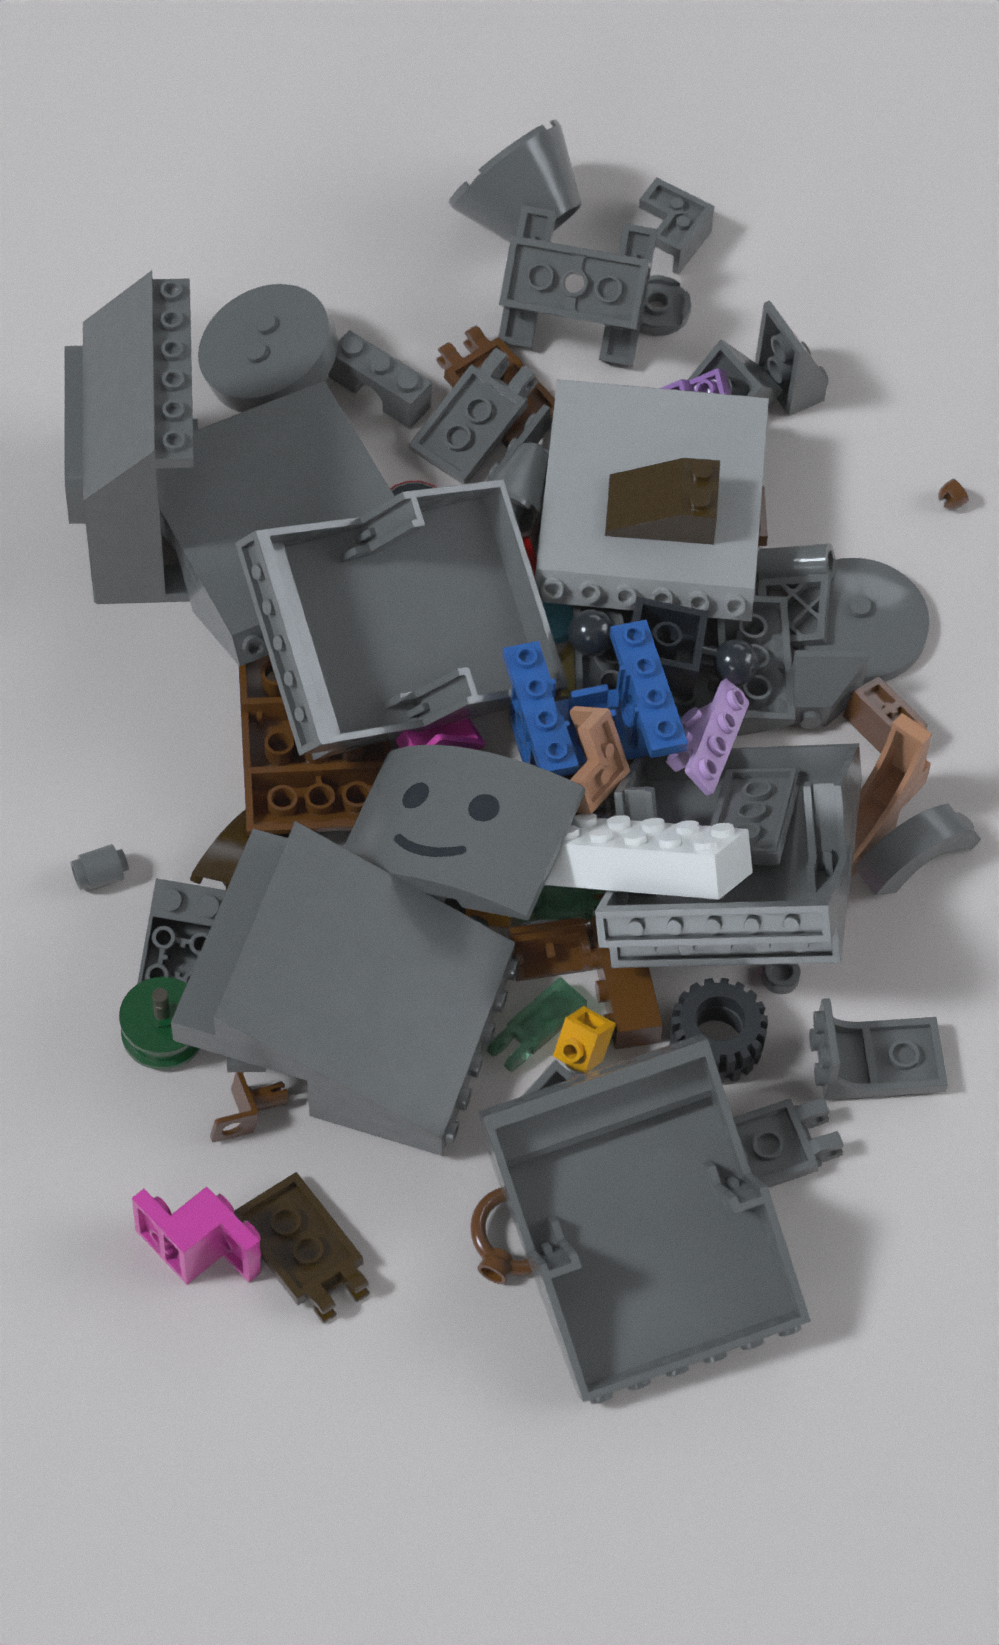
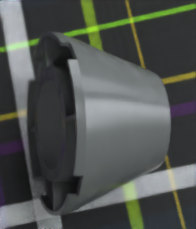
[449,119,582,243]

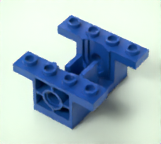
[502,620,688,776]

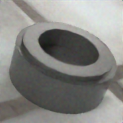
[762,964,801,994]

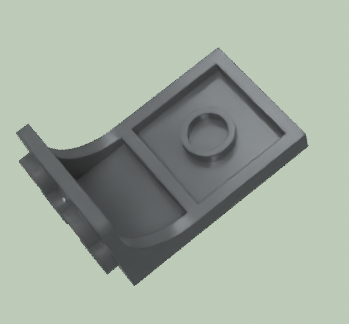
[809,998,948,1100]

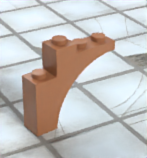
[851,713,932,878]

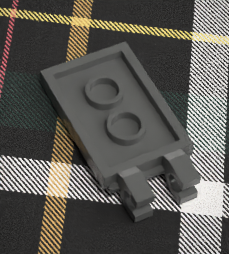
[408,348,538,484]
[733,1097,844,1188]

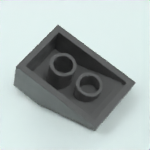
[755,300,829,416]

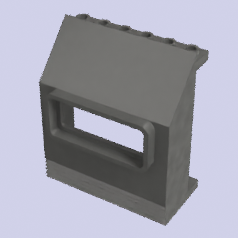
[64,270,198,604]

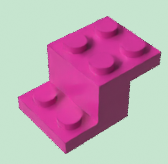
[132,1186,261,1285]

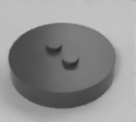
[198,284,338,412]

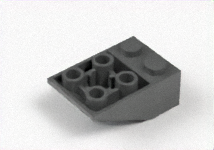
[137,878,227,984]

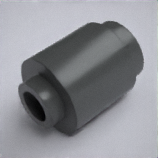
[70,844,129,890]

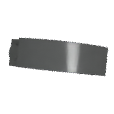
[854,804,981,895]

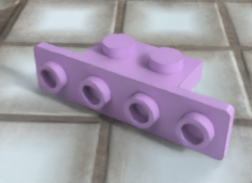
[666,678,749,796]

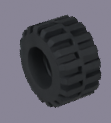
[669,978,768,1084]

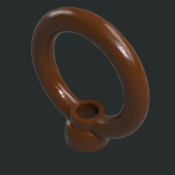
[470,1187,533,1284]

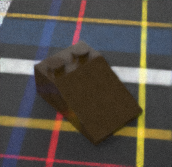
[605,458,720,545]

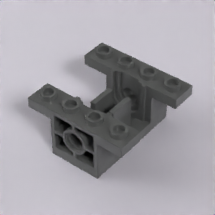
[498,205,658,366]

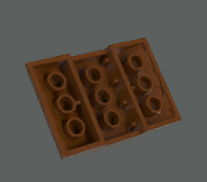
[239,655,391,835]

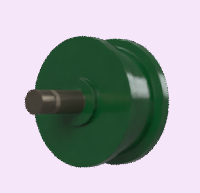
[119,977,201,1070]

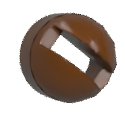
[938,478,969,510]

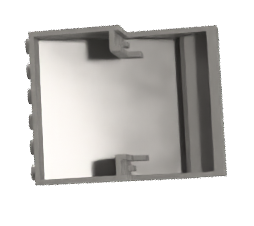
[535,379,769,621]

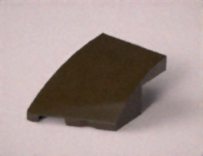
[190,810,290,890]

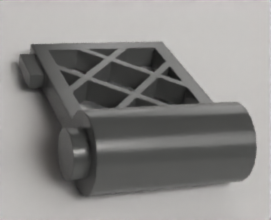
[756,543,836,646]

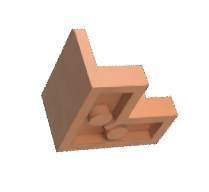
[569,706,630,814]

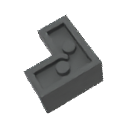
[639,177,715,275]

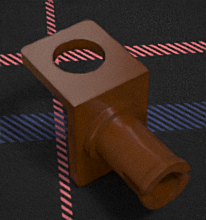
[210,1072,289,1142]

